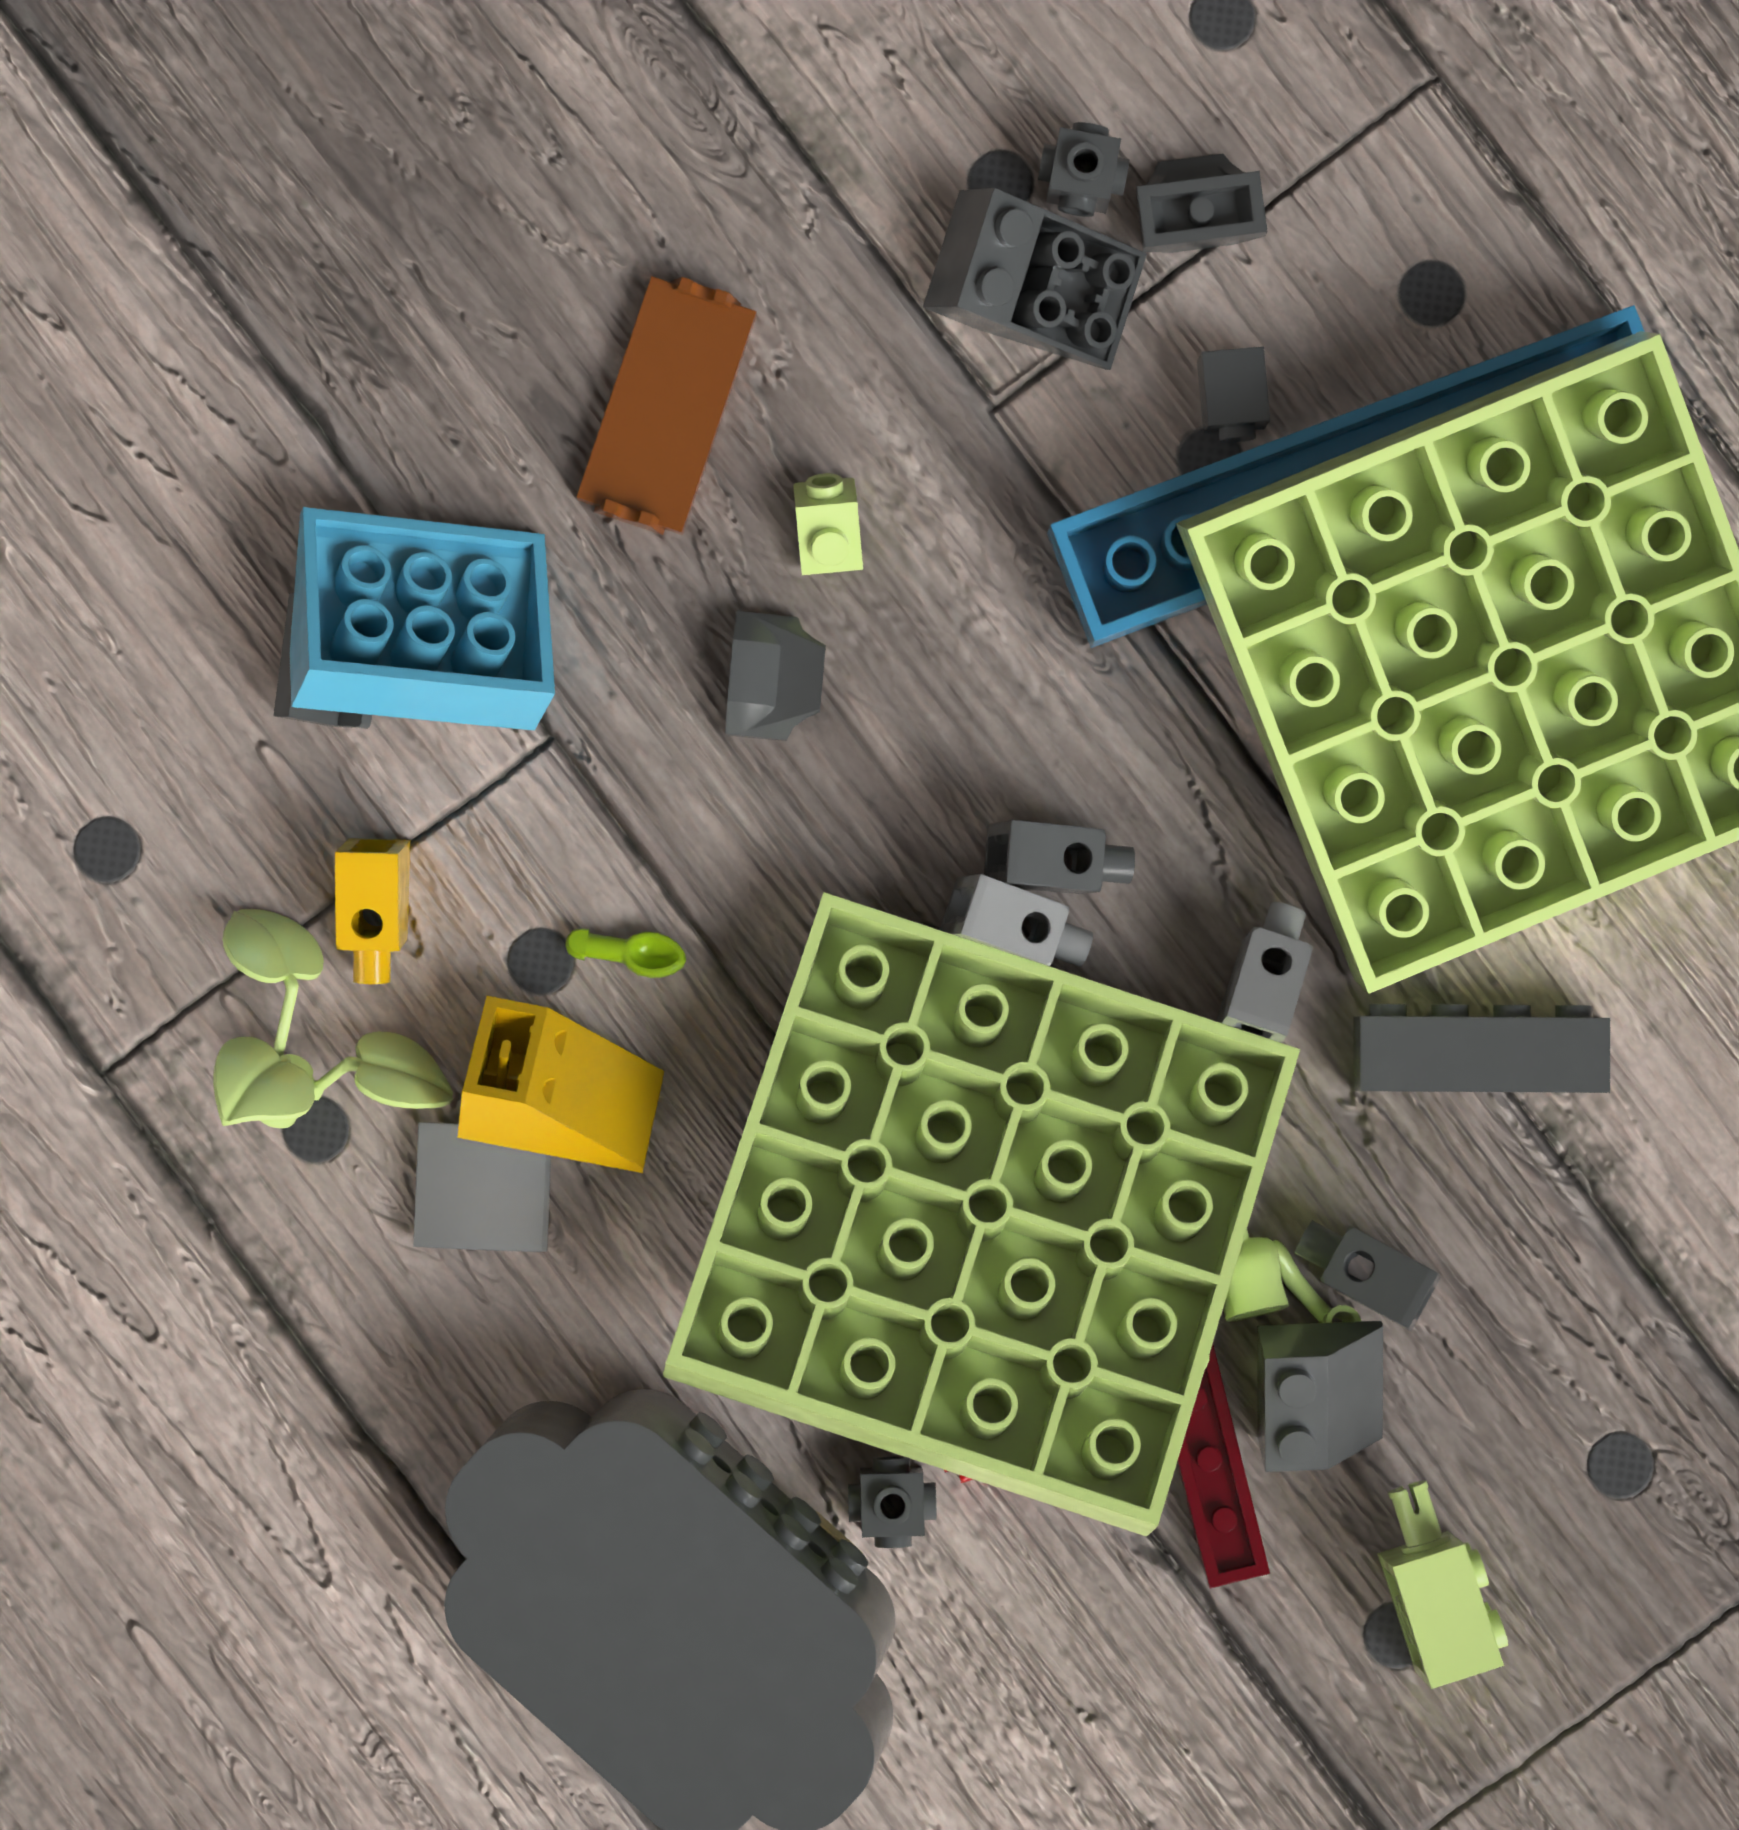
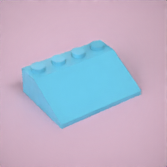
[290,507,555,731]

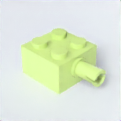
[1377,1480,1508,1689]

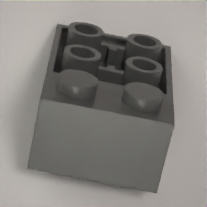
[923,188,1147,370]

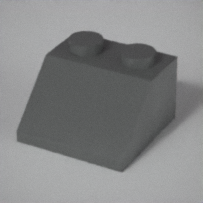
[1257,1321,1383,1472]

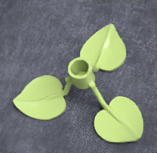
[213,909,454,1129]

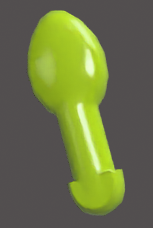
[565,928,686,978]

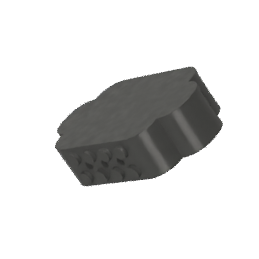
[444,1389,895,1830]

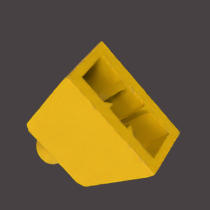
[335,838,410,984]

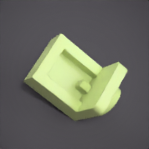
[793,473,863,575]

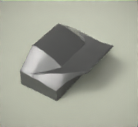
[1136,154,1268,253]
[725,611,826,741]

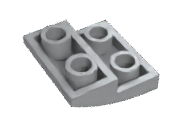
[413,1122,551,1252]

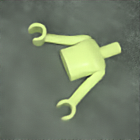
[1205,1230,1361,1368]

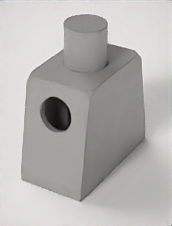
[940,874,1093,967]
[1216,902,1313,1043]

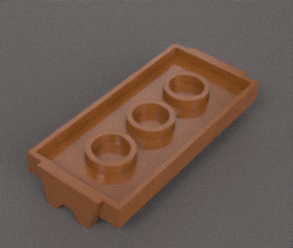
[576,276,757,535]

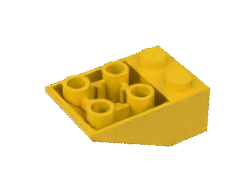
[457,995,664,1173]

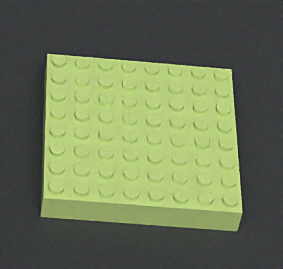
[1176,331,1739,994]
[662,892,1300,1536]

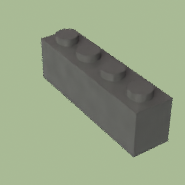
[1353,1004,1610,1093]

